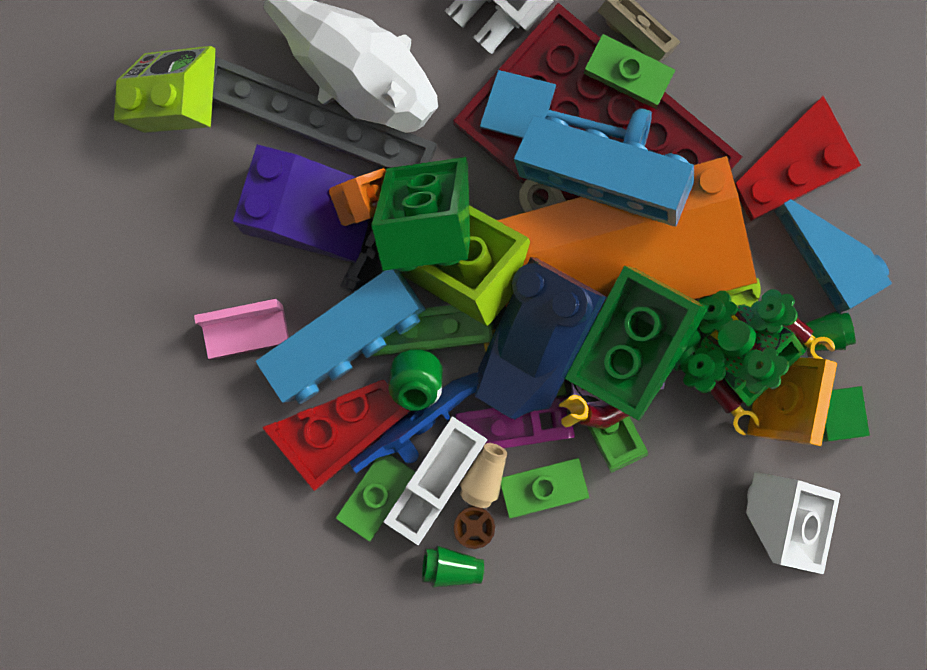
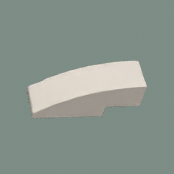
[384,416,488,545]

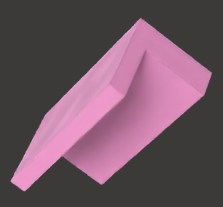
[194,299,289,360]

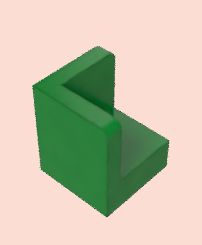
[822,386,870,442]

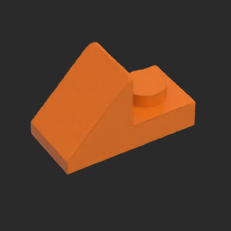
[329,168,386,226]

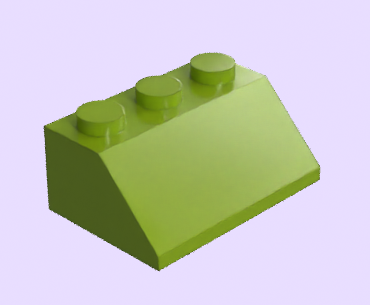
[400,205,530,327]

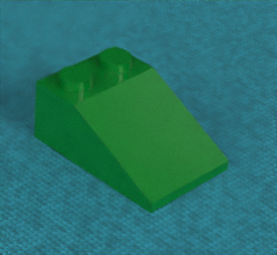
[371,157,470,271]
[565,266,709,421]

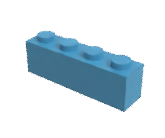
[514,115,694,227]
[255,269,426,404]

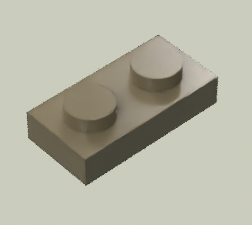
[598,0,681,62]

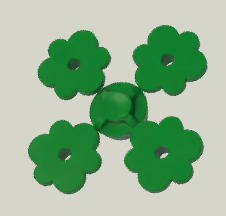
[681,289,798,394]

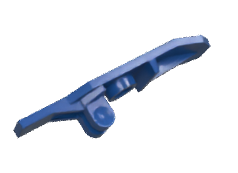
[349,372,478,473]

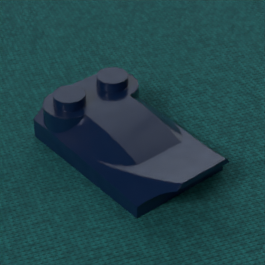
[475,257,606,420]

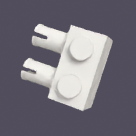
[445,0,554,54]

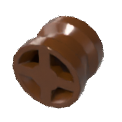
[453,506,495,549]

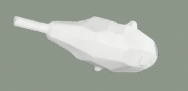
[263,0,438,133]

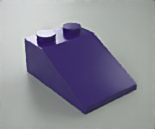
[233,144,372,263]

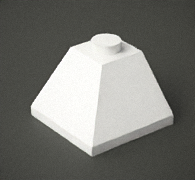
[746,472,840,574]

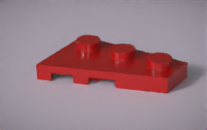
[735,95,861,221]
[262,379,411,491]

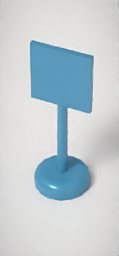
[480,70,652,146]

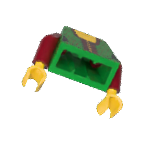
[701,304,835,435]

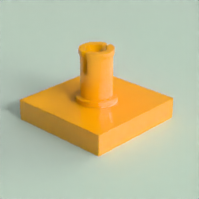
[747,357,837,446]

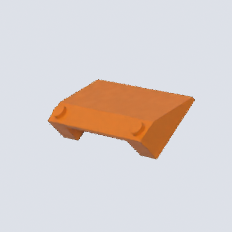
[497,156,757,316]

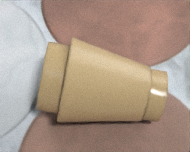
[460,443,507,508]

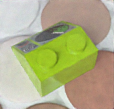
[114,46,216,133]

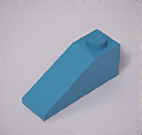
[774,199,892,313]

